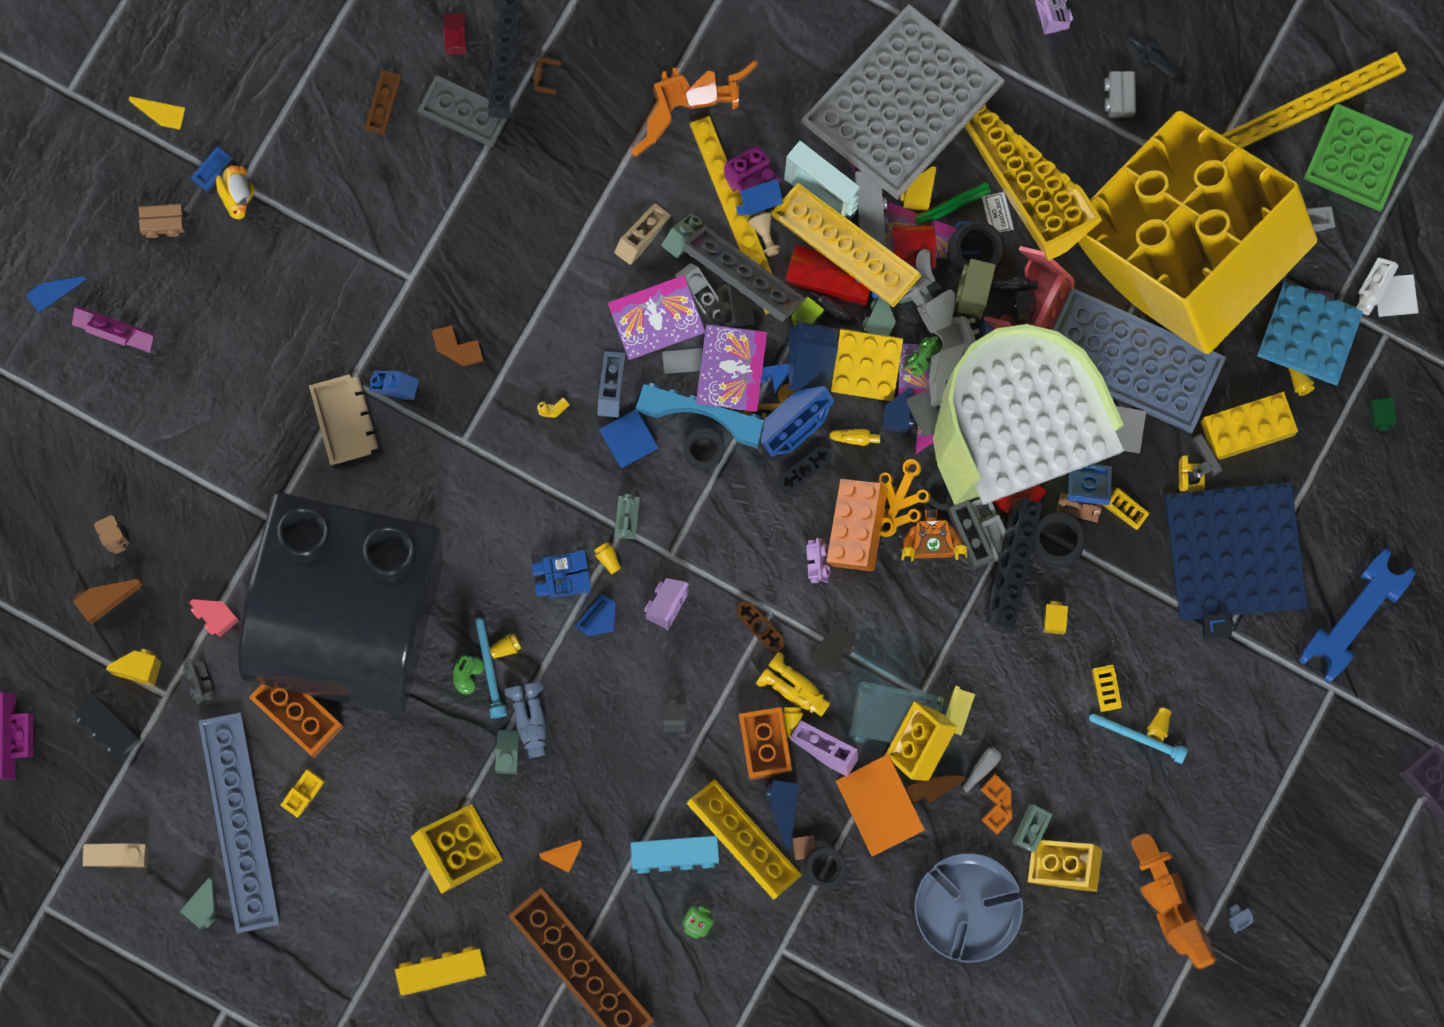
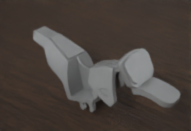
[902,249,979,407]

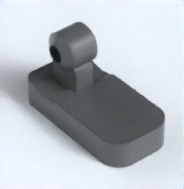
[1192,434,1222,478]

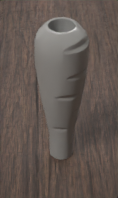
[961,747,1001,793]

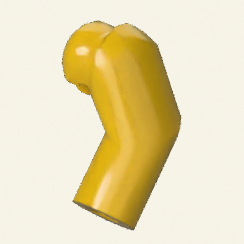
[537,398,569,418]

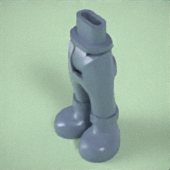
[504,682,546,759]

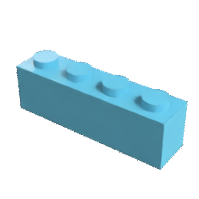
[631,836,719,874]

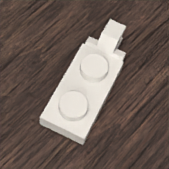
[1357,258,1398,315]

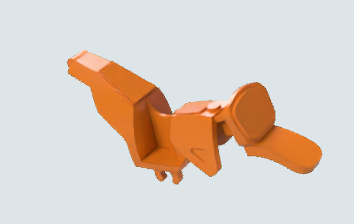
[631,59,759,157]
[1131,834,1216,968]

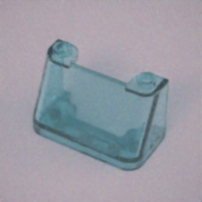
[848,682,944,743]

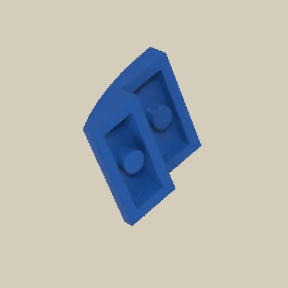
[599,410,658,468]

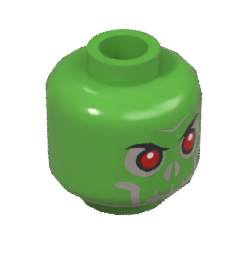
[682,905,714,939]

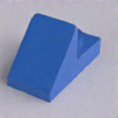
[760,363,789,395]

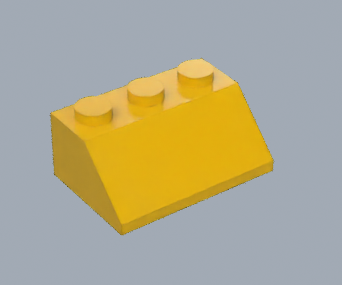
[885,701,958,781]

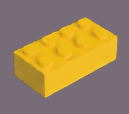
[1200,392,1298,461]

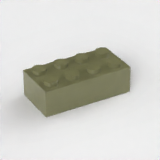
[954,259,996,324]

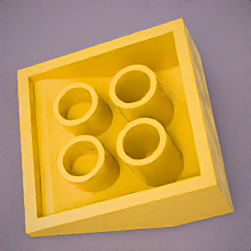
[411,804,503,894]

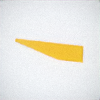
[129,97,185,130]

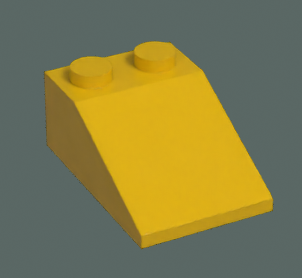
[1028,840,1102,892]

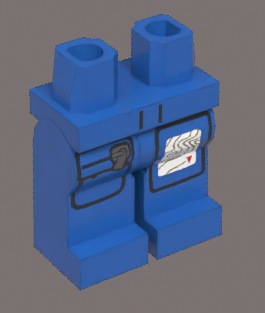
[532,550,591,599]

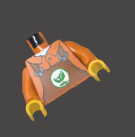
[901,509,968,562]

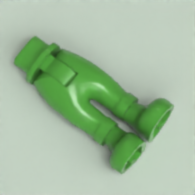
[453,655,485,694]

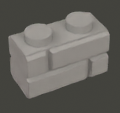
[1104,72,1136,118]

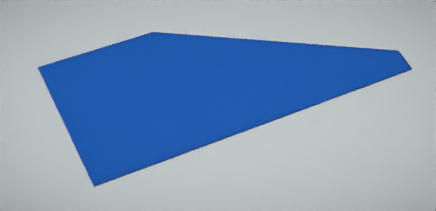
[26,276,86,313]

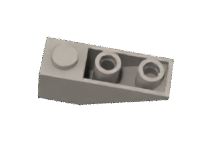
[674,263,731,326]

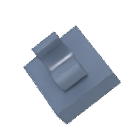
[1229,904,1253,933]

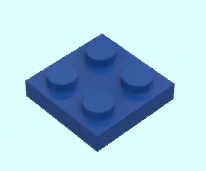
[1067,464,1112,505]

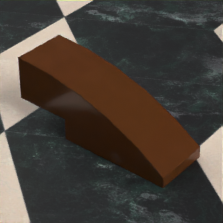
[905,776,966,804]

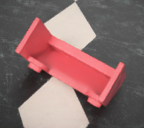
[984,246,1074,330]

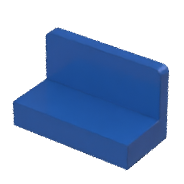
[736,179,783,215]

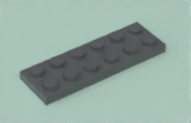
[681,226,805,322]

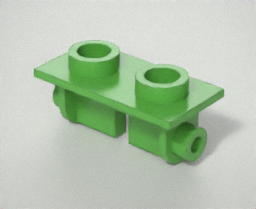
[903,336,943,377]

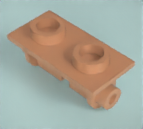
[1056,493,1102,522]

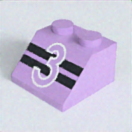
[1035,0,1073,34]

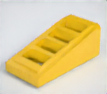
[1103,487,1150,530]
[1091,665,1122,712]

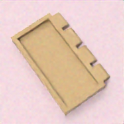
[309,374,379,467]

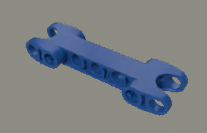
[1299,548,1417,684]

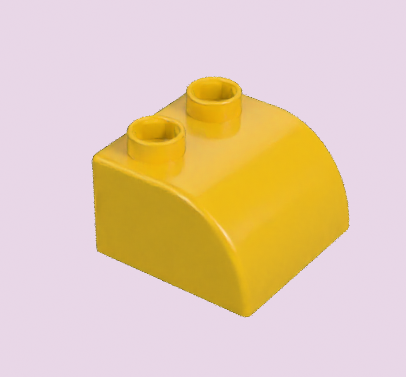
[1078,111,1317,354]

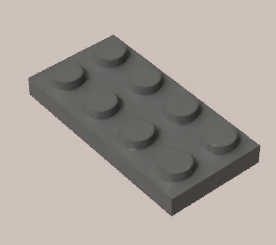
[418,75,511,148]

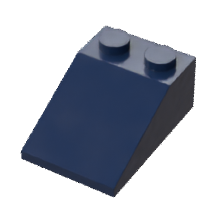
[789,322,838,392]
[766,780,799,852]

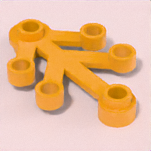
[879,459,930,537]

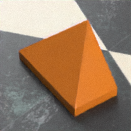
[539,840,582,873]

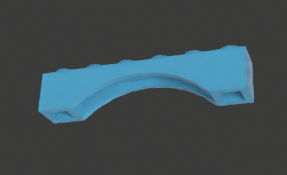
[636,383,765,449]

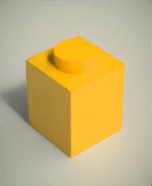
[1043,601,1068,634]

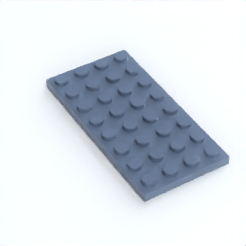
[1053,288,1226,434]

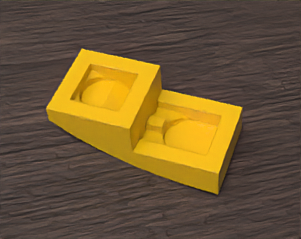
[281,769,325,818]

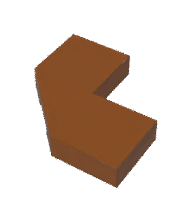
[432,326,483,367]

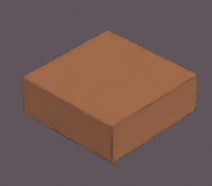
[792,835,816,860]

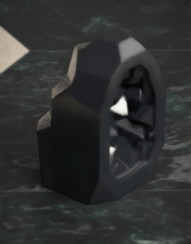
[1012,291,1036,326]

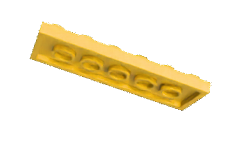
[687,780,802,899]

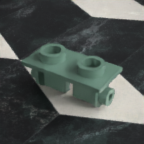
[614,494,640,540]

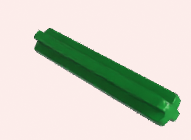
[914,182,991,225]

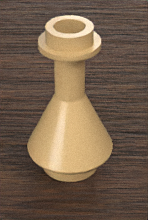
[748,210,780,257]

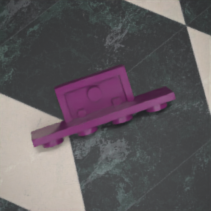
[72,306,155,353]
[0,692,33,780]

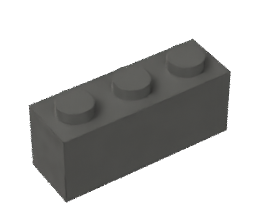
[947,500,994,570]

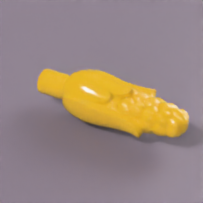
[829,429,880,446]

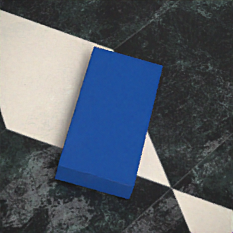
[191,146,234,192]

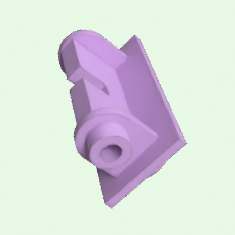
[806,538,831,583]

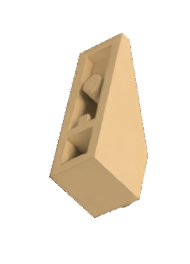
[614,203,671,265]
[83,844,149,868]

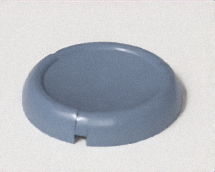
[915,854,1023,963]

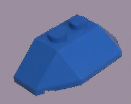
[761,386,834,457]

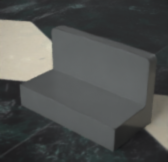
[906,390,939,437]

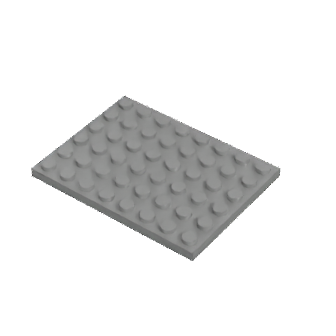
[801,5,1005,200]

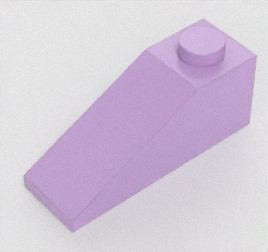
[790,721,858,777]

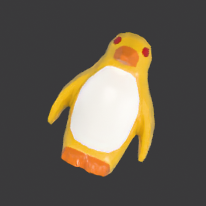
[216,166,255,219]

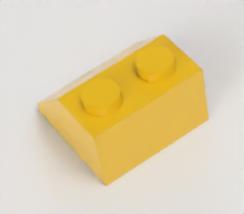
[106,649,162,686]

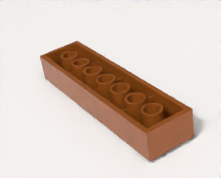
[508,888,654,1027]

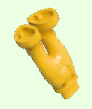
[755,651,831,716]

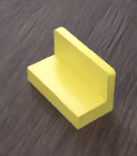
[945,686,975,736]

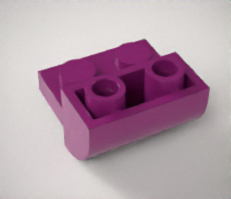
[724,145,781,194]

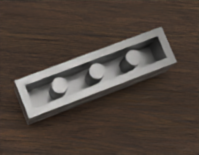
[855,171,890,250]

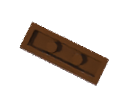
[364,70,402,136]

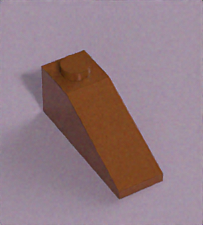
[73,579,143,624]

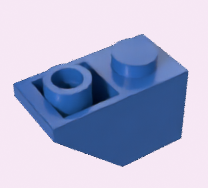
[369,371,419,400]

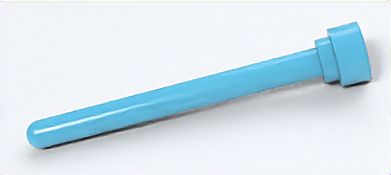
[476,617,507,718]
[1089,714,1188,764]

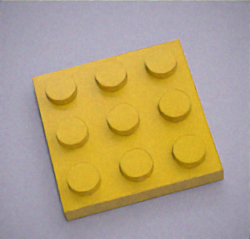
[831,329,903,401]

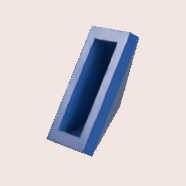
[575,594,615,636]

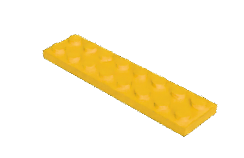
[771,183,921,308]

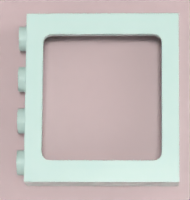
[784,141,860,221]

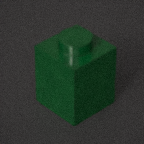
[1368,398,1397,431]

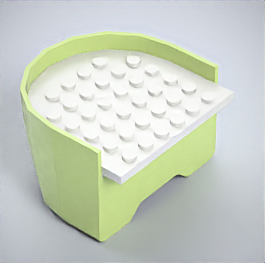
[933,324,1124,505]

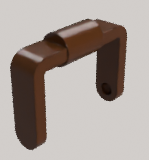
[533,58,562,94]

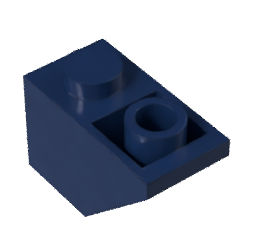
[882,388,914,433]

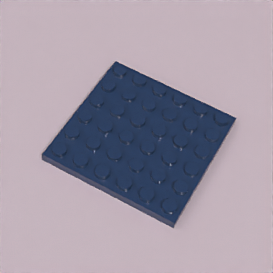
[1164,483,1307,621]

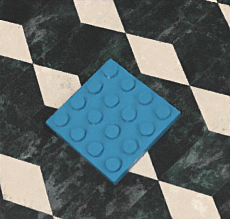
[1257,281,1363,386]

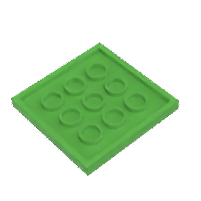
[1304,103,1413,212]

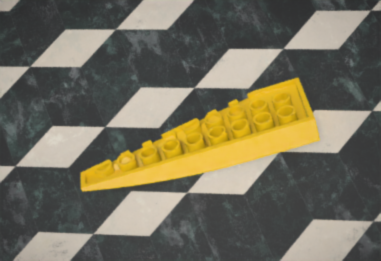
[965,105,1102,261]

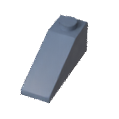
[598,351,625,417]

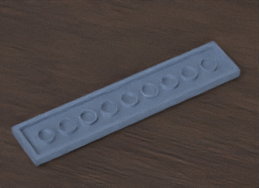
[198,713,280,933]

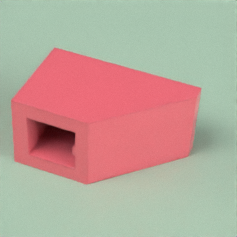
[189,600,239,637]

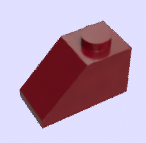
[444,13,467,55]

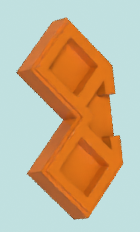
[980,774,1012,835]

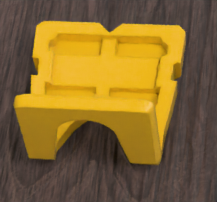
[1178,455,1205,492]

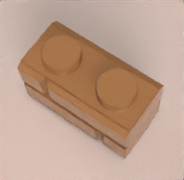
[139,204,185,238]
[94,515,129,554]

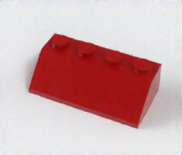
[785,245,870,306]

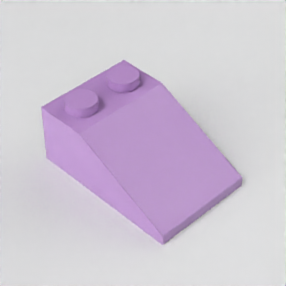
[644,578,689,630]

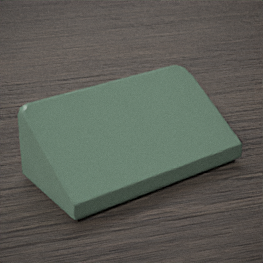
[1012,804,1053,853]

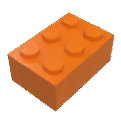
[739,707,792,780]

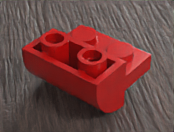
[892,225,936,269]

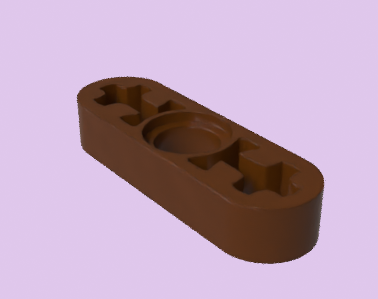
[736,601,784,653]

